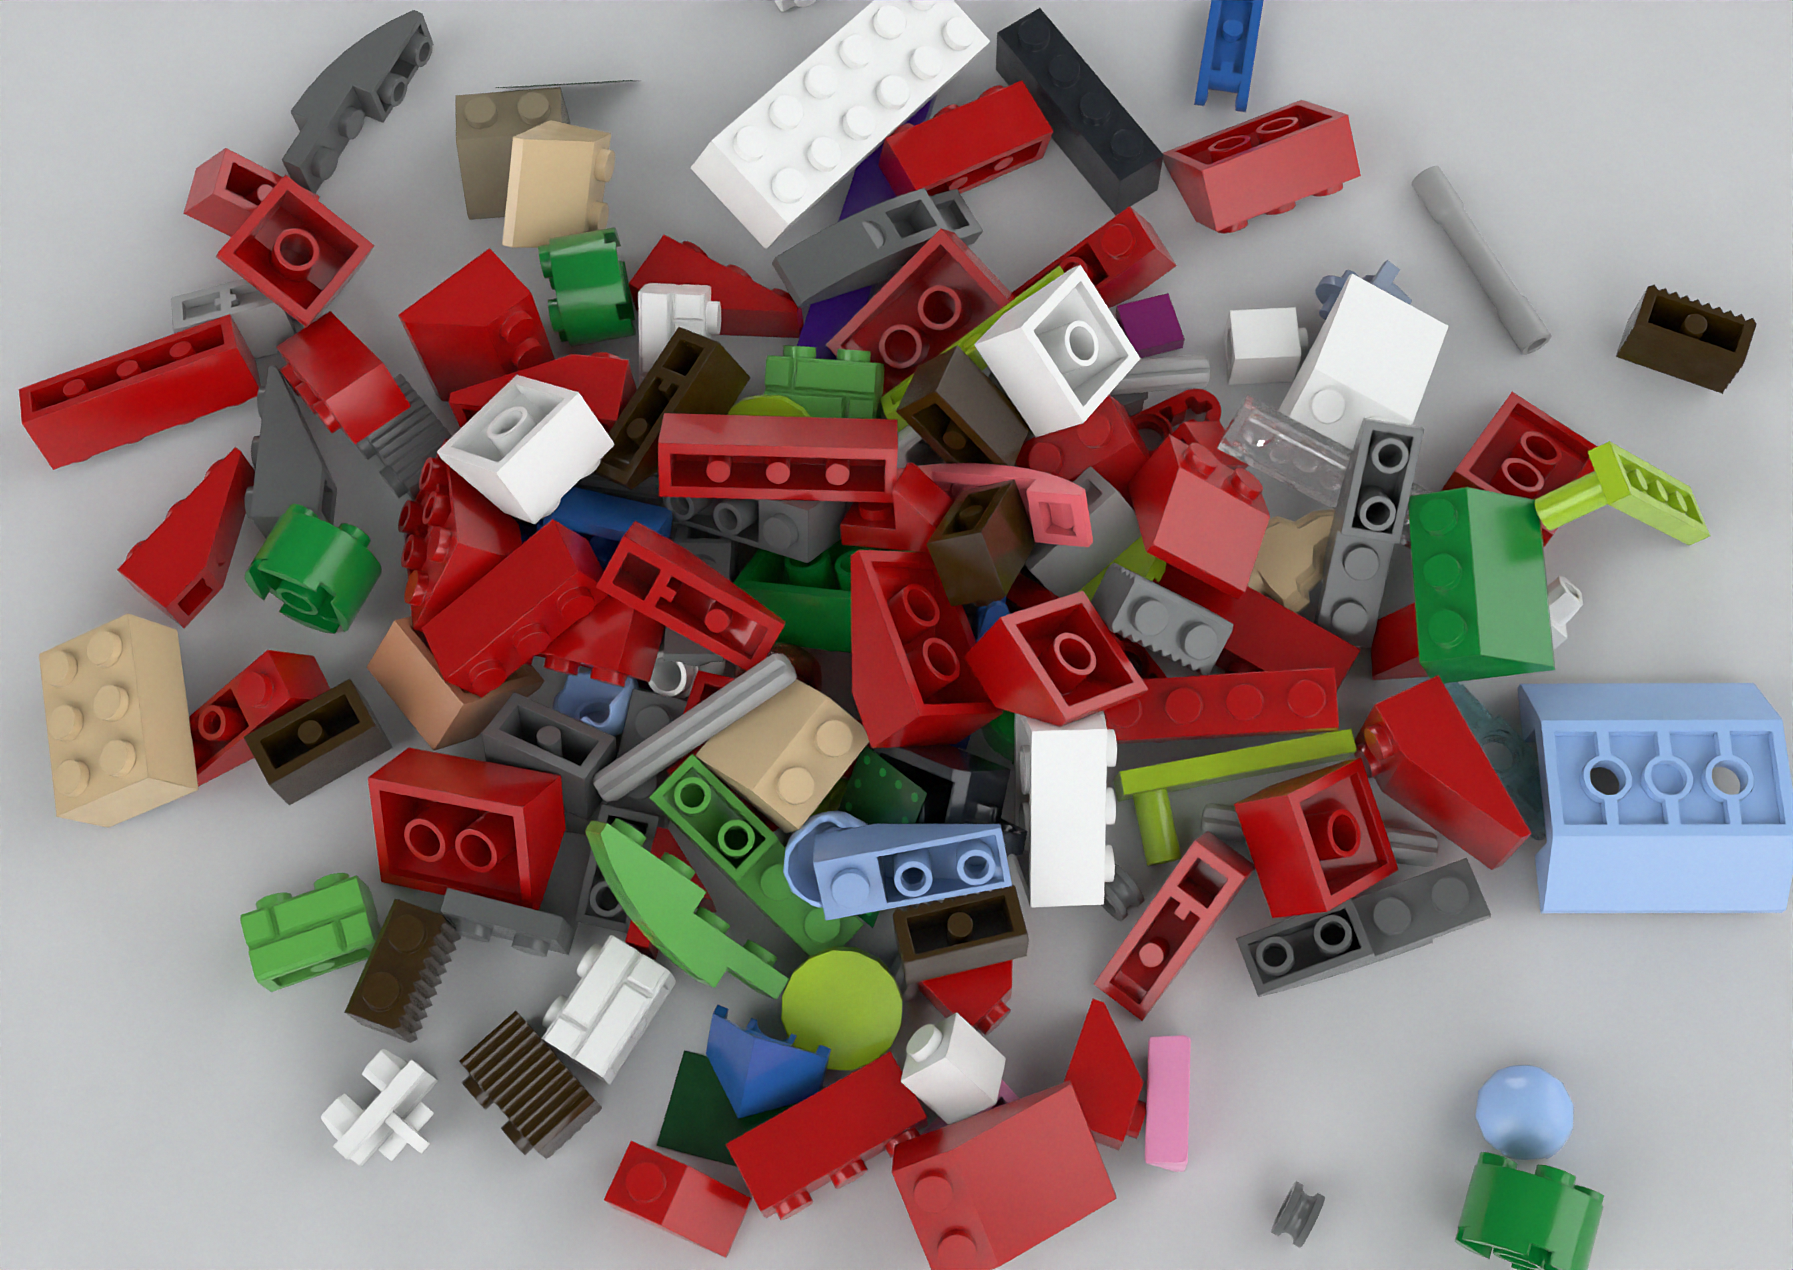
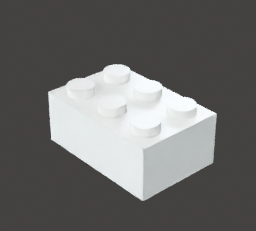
[1014,711,1117,908]

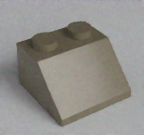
[455,87,571,220]

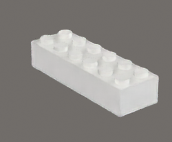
[691,0,990,249]

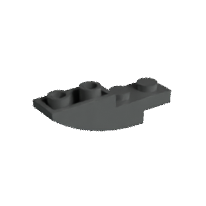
[282,10,434,194]
[772,188,983,308]
[1314,418,1425,648]
[575,689,687,933]
[1236,858,1491,997]

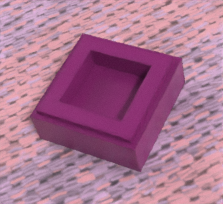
[1115,293,1185,358]

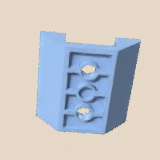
[1517,683,1793,913]

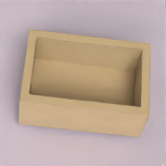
[39,613,199,828]

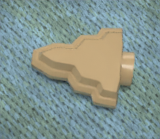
[1247,509,1335,614]

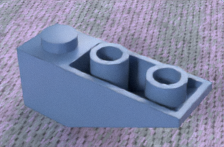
[813,824,1012,920]

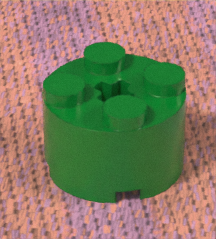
[538,227,636,347]
[244,504,382,634]
[1455,1152,1604,1270]

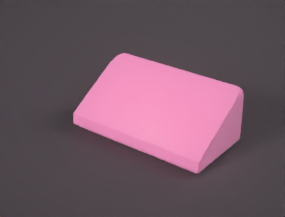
[1145,1035,1191,1172]

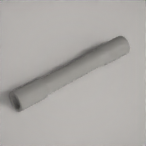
[1411,166,1552,354]

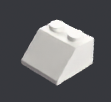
[974,265,1141,437]
[437,375,615,524]

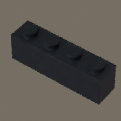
[996,8,1164,216]

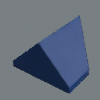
[706,1005,831,1118]

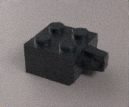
[872,745,1028,857]

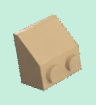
[502,120,615,248]
[695,679,869,833]

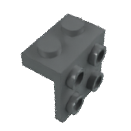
[440,831,591,957]

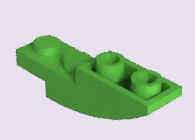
[649,754,864,957]
[585,818,789,1000]

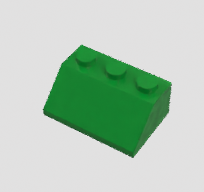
[1408,487,1555,684]
[733,539,926,653]

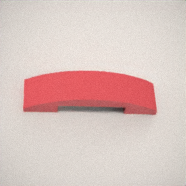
[897,463,1093,547]

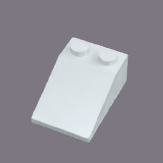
[1272,274,1449,463]

